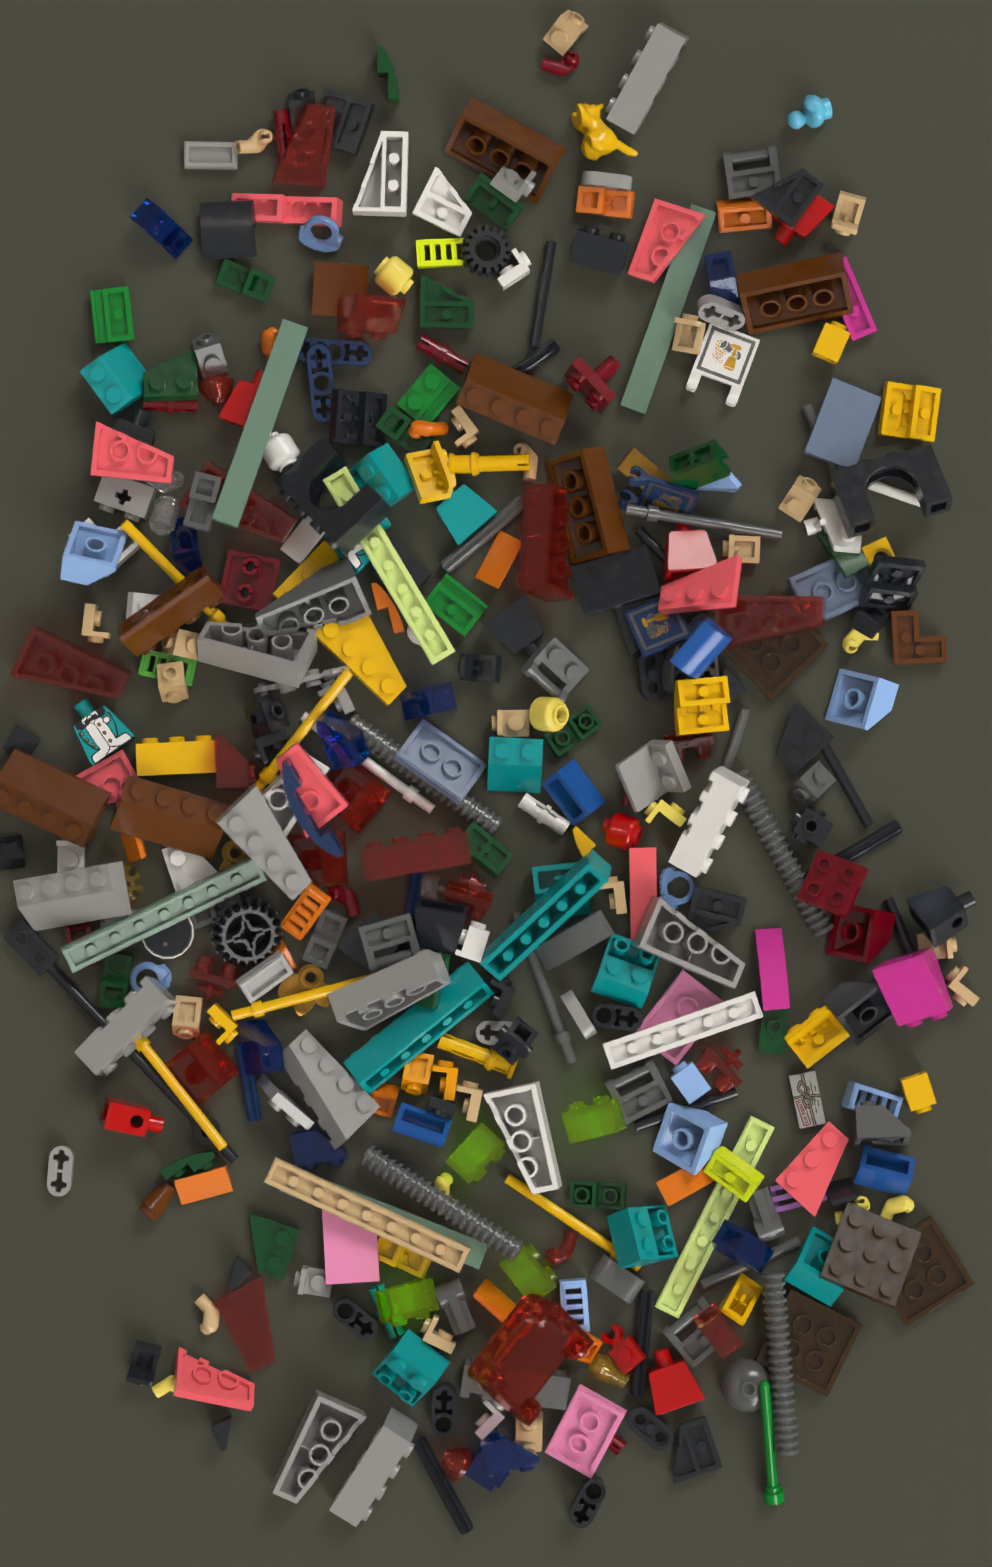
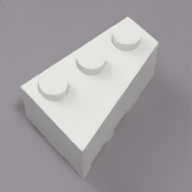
[352,131,409,217]

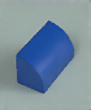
[670,617,733,678]
[541,759,606,826]
[392,1102,452,1148]
[853,1145,916,1196]

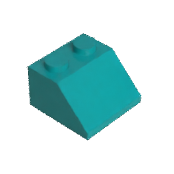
[80,343,146,418]
[487,737,543,793]
[784,1226,844,1307]

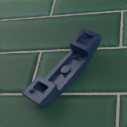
[283,758,344,858]

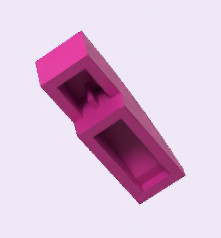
[755,928,790,1011]

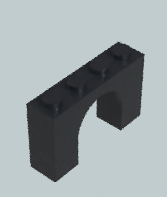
[276,437,393,555]
[828,444,952,538]

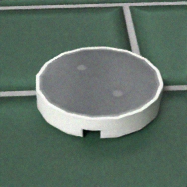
[142,917,194,959]

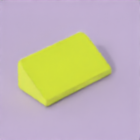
[703,1146,764,1203]

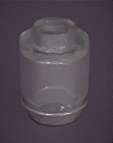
[149,496,180,536]

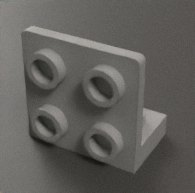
[616,740,691,812]

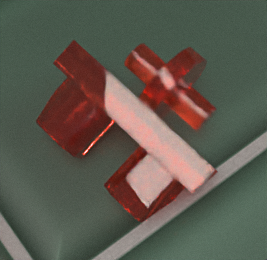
[663,726,714,761]
[444,872,494,919]
[189,955,238,1002]
[696,1045,743,1093]

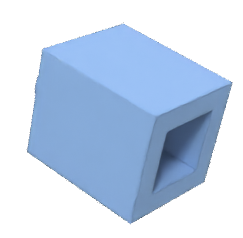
[670,1060,711,1104]

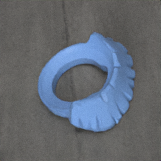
[298,215,343,253]
[659,866,694,910]
[129,962,172,991]

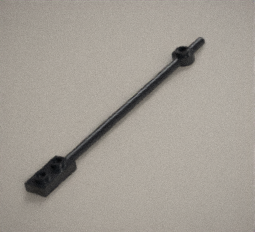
[3,919,239,1164]

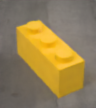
[136,735,219,776]

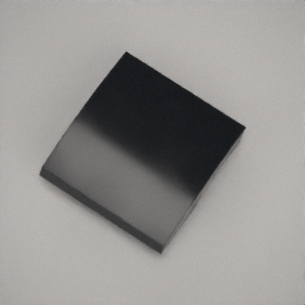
[200,200,257,260]
[329,389,387,447]
[859,555,927,611]

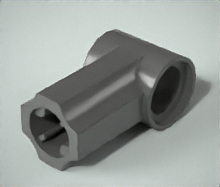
[748,1186,785,1243]
[434,1277,476,1335]

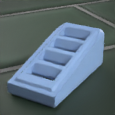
[841,1081,903,1118]
[559,1278,590,1334]

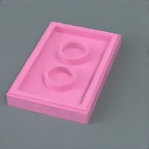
[634,969,724,1065]
[322,1209,380,1285]
[545,1384,627,1478]

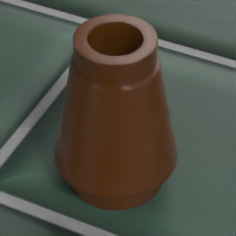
[138,1181,176,1222]

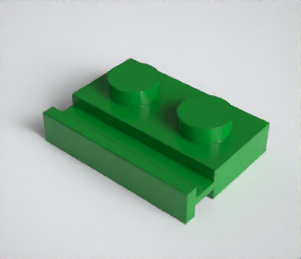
[90,286,135,345]
[397,363,460,422]
[425,573,488,637]

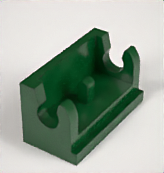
[464,173,524,232]
[669,439,731,490]
[453,821,514,879]

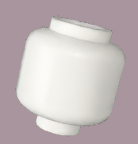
[263,432,300,473]

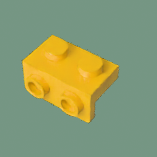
[404,440,456,504]
[784,1005,850,1069]

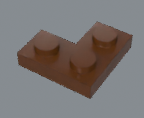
[890,610,948,665]

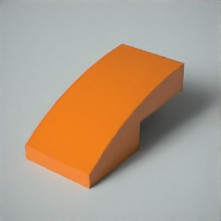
[576,186,635,220]
[371,582,405,634]
[656,1164,715,1207]

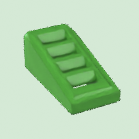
[138,651,197,687]

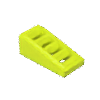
[416,238,465,269]

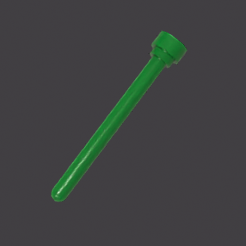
[759,1380,785,1505]

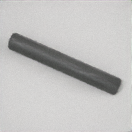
[440,496,527,573]

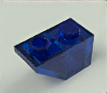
[129,198,193,260]
[703,250,740,308]
[316,710,370,770]
[290,1129,349,1170]
[712,1219,774,1275]
[478,1435,541,1479]

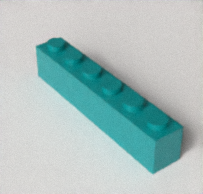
[480,849,612,981]
[343,962,494,1095]

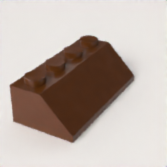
[444,97,567,203]
[737,252,854,335]
[454,352,573,445]
[545,445,630,565]
[117,564,224,657]
[0,748,111,848]
[109,775,231,859]

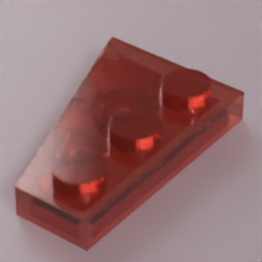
[271,103,336,187]
[214,1276,276,1373]

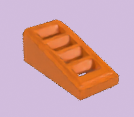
[280,883,332,940]

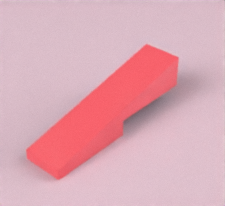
[231,193,343,227]
[629,847,657,940]

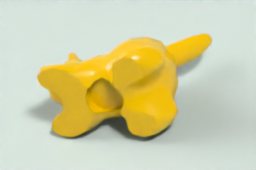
[571,103,638,161]

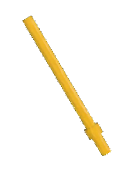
[120,519,229,623]
[255,668,353,793]
[231,973,373,1021]
[135,1036,228,1151]
[504,1174,641,1272]

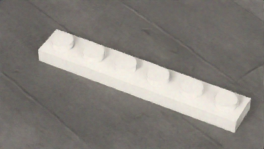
[603,991,764,1070]

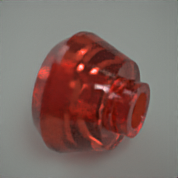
[198,374,234,406]
[440,1446,474,1482]

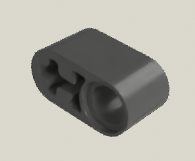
[589,1253,646,1304]

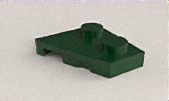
[420,276,474,329]
[143,349,198,402]
[250,1213,300,1280]

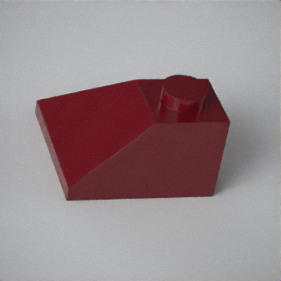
[825,905,896,963]

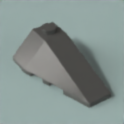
[254,557,372,636]

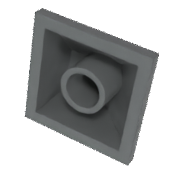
[853,1101,911,1148]

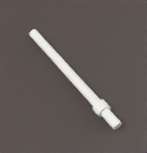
[300,712,436,814]

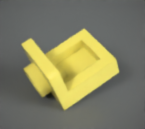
[644,799,687,827]

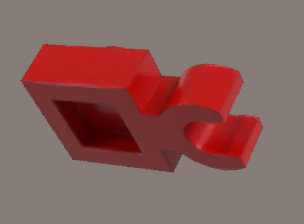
[601,1324,647,1374]

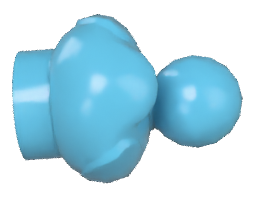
[787,95,832,130]

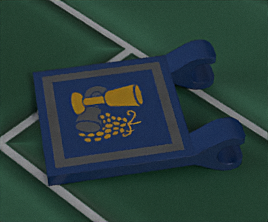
[618,466,700,514]
[624,598,706,658]

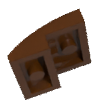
[312,261,369,320]

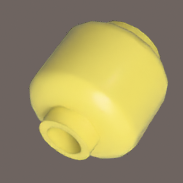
[373,256,414,296]
[529,696,569,732]

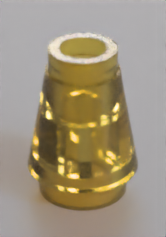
[588,1353,630,1388]

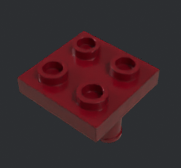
[564,355,621,414]
[220,549,281,611]
[797,850,869,919]

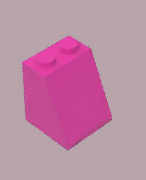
[872,946,953,1028]

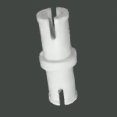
[517,793,570,836]

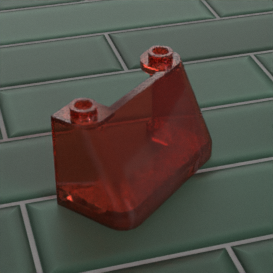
[467,1293,594,1427]

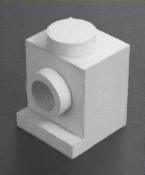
[455,920,490,963]

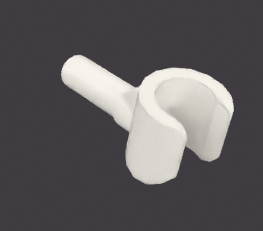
[803,517,826,536]

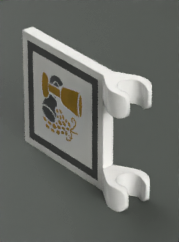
[685,323,760,407]

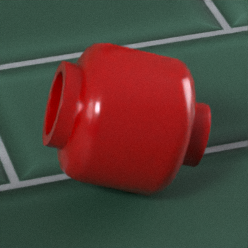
[601,812,643,851]

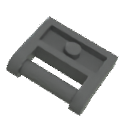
[722,145,781,201]
[521,634,590,701]
[357,913,420,974]
[604,1057,673,1125]
[662,1296,734,1368]

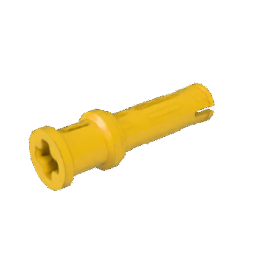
[448,452,531,476]
[437,1033,519,1079]

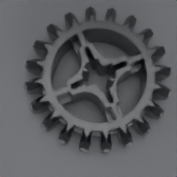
[210,896,283,968]

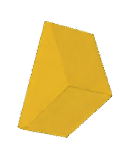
[718,1273,764,1326]

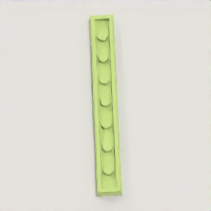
[323,466,456,665]
[654,1115,775,1319]

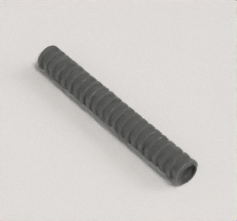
[344,714,502,836]
[736,769,834,937]
[360,1145,523,1261]
[761,1271,799,1456]

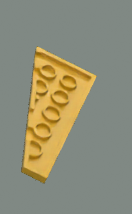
[272,540,407,706]

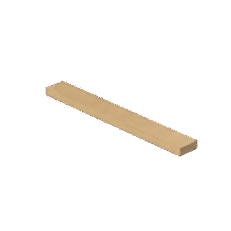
[264,1157,471,1273]

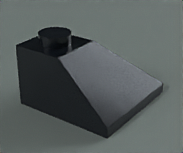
[822,982,893,1046]

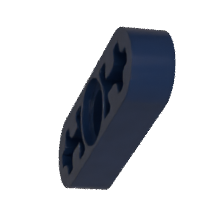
[298,338,372,367]
[307,343,335,422]

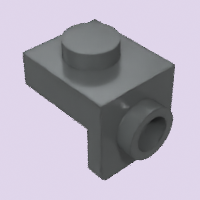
[192,333,229,379]
[789,760,836,807]

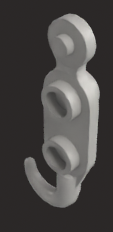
[253,666,350,697]

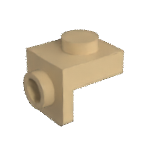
[543,10,589,56]
[831,190,866,236]
[672,313,706,355]
[778,475,822,523]
[722,534,760,564]
[161,629,200,661]
[157,661,189,703]
[946,965,980,1007]
[515,1411,543,1454]

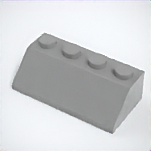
[13,861,132,931]

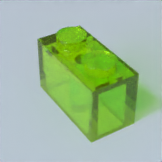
[561,1094,627,1144]
[445,1121,506,1184]
[498,1241,558,1306]
[374,1278,439,1327]

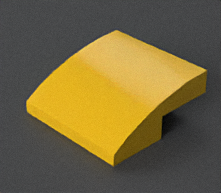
[877,381,941,442]
[674,676,730,736]
[572,826,595,857]
[378,1237,432,1278]

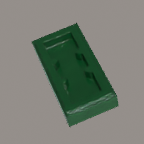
[758,1008,790,1055]

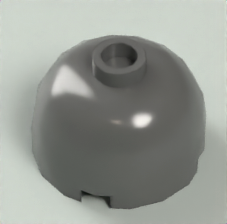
[721,1358,773,1412]

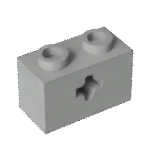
[94,477,157,523]

